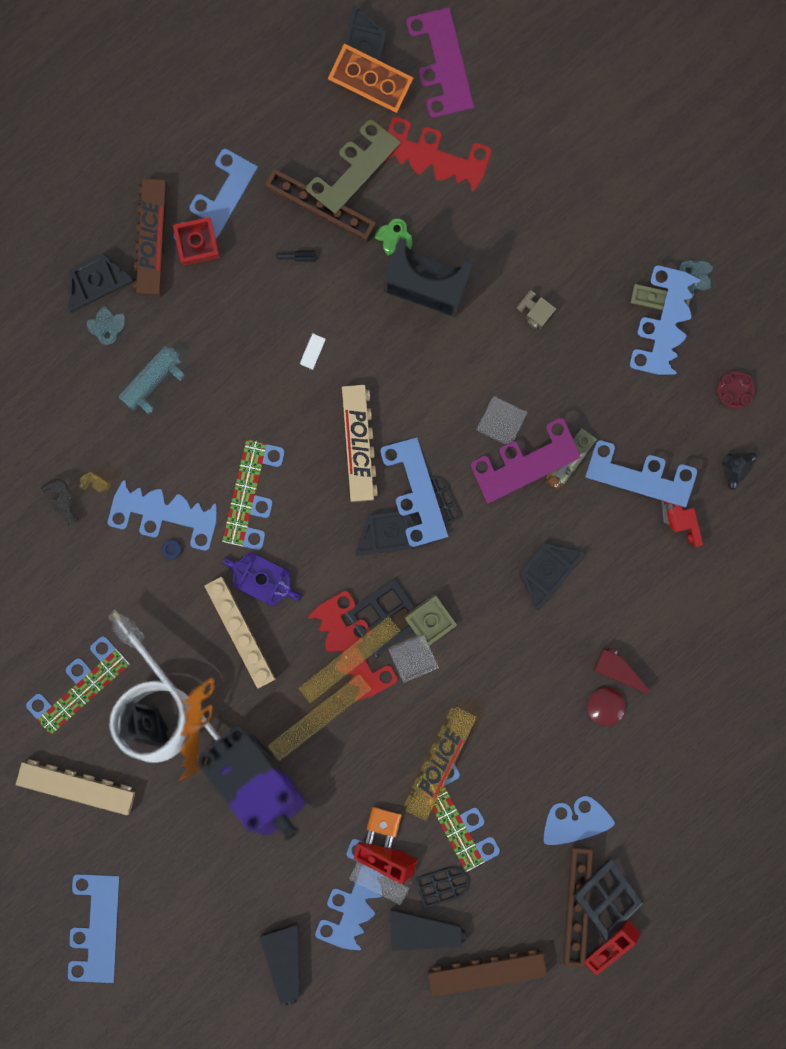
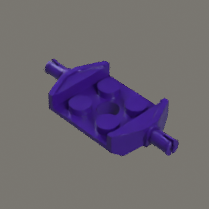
[222,552,302,606]

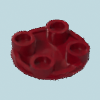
[717,371,755,409]
[586,687,625,726]

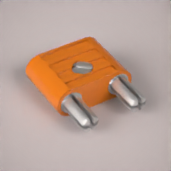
[366,807,402,848]

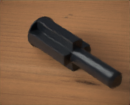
[276,250,316,262]

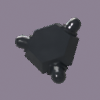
[722,453,757,490]

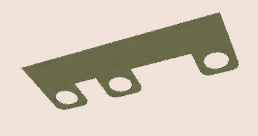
[306,120,401,214]

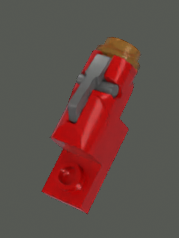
[661,500,703,547]

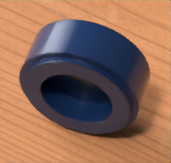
[162,540,182,559]

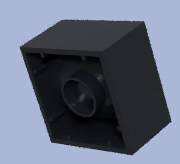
[383,236,474,318]

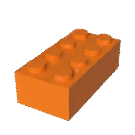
[328,44,413,113]

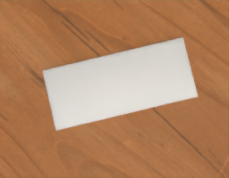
[300,334,326,369]

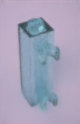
[118,346,185,414]

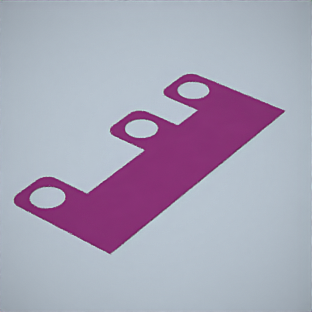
[406,7,474,117]
[471,418,581,504]

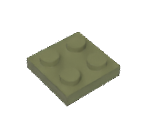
[403,594,457,648]

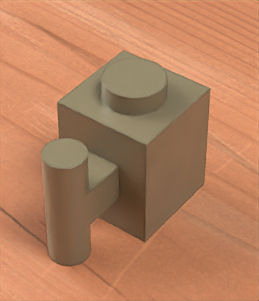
[516,290,556,329]

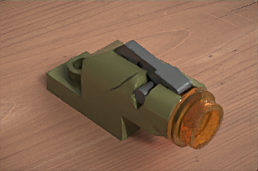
[545,428,597,490]

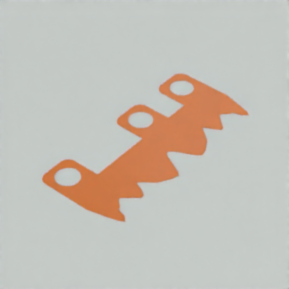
[179,678,214,781]

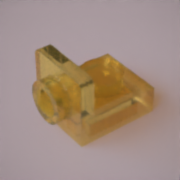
[79,471,111,492]

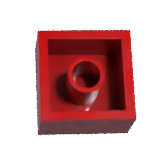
[173,217,220,266]

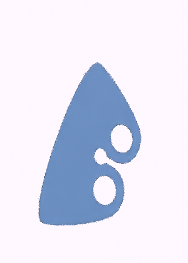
[544,796,615,845]

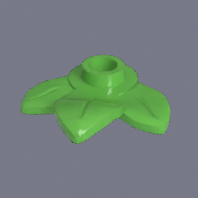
[375,218,412,255]

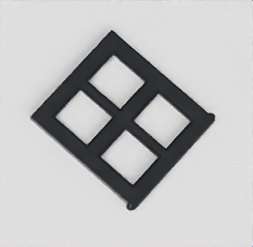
[345,579,415,658]
[573,858,643,941]

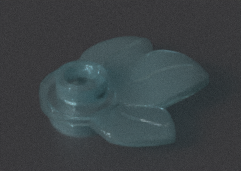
[679,261,713,295]
[87,307,125,345]

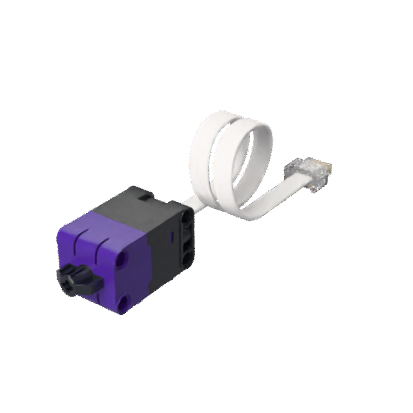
[108,610,305,840]

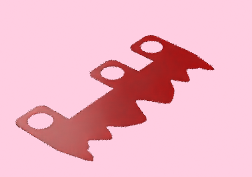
[383,117,491,192]
[308,591,397,700]

